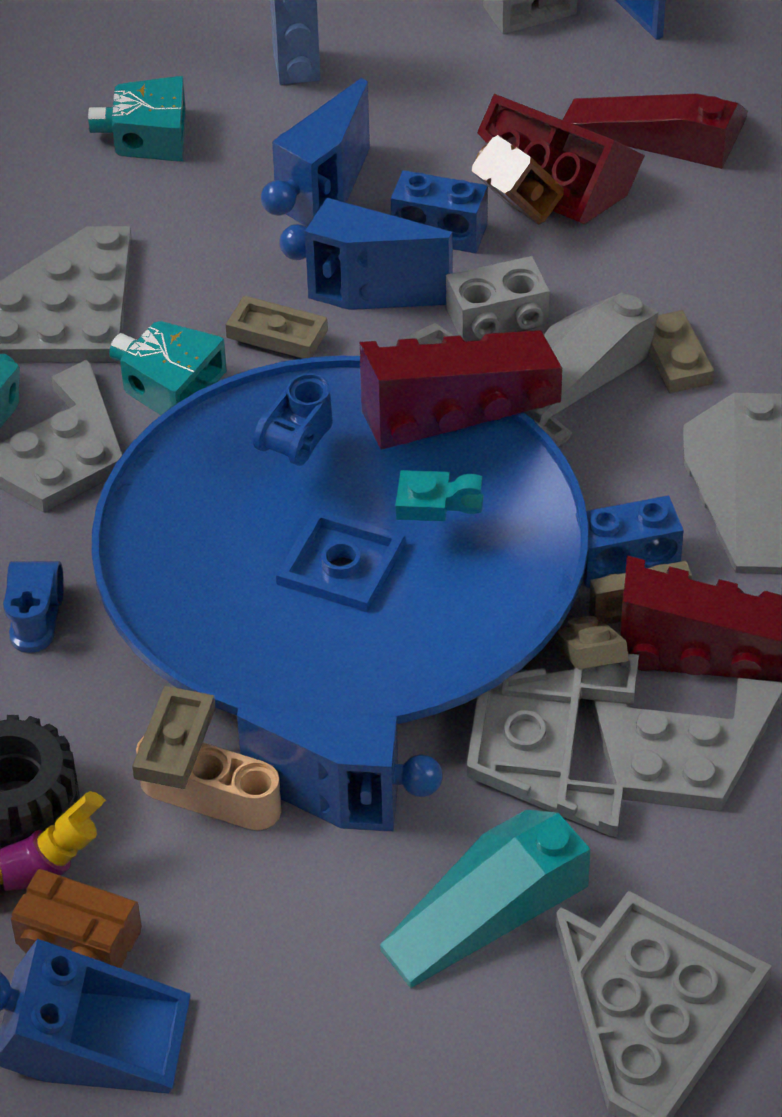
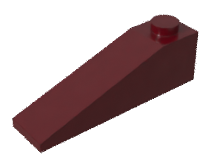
[562,93,748,169]
[477,94,645,224]

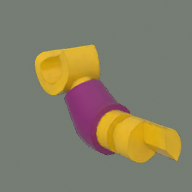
[0,791,106,891]

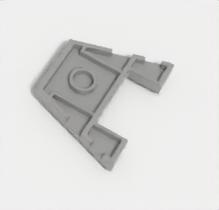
[0,360,122,513]
[467,654,639,837]
[592,678,782,811]

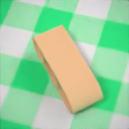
[136,736,282,830]

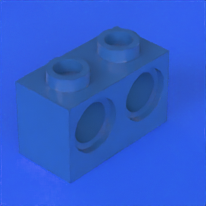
[391,170,488,253]
[574,495,684,588]

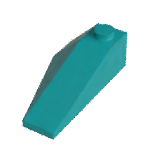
[380,809,591,988]

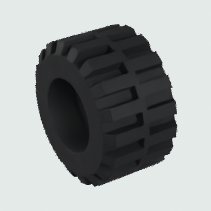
[0,715,80,849]

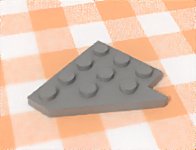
[0,226,132,363]
[556,891,772,1117]

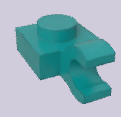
[395,470,484,521]

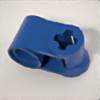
[253,373,333,466]
[3,561,64,653]

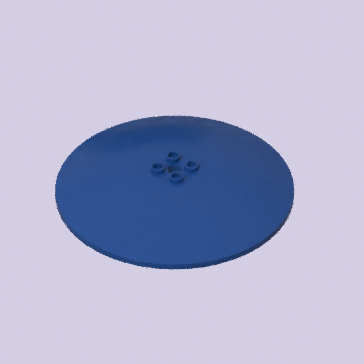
[92,355,588,724]

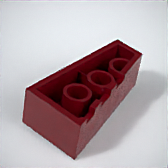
[359,330,563,450]
[620,555,782,682]

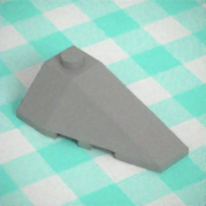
[524,292,659,423]
[683,393,782,574]

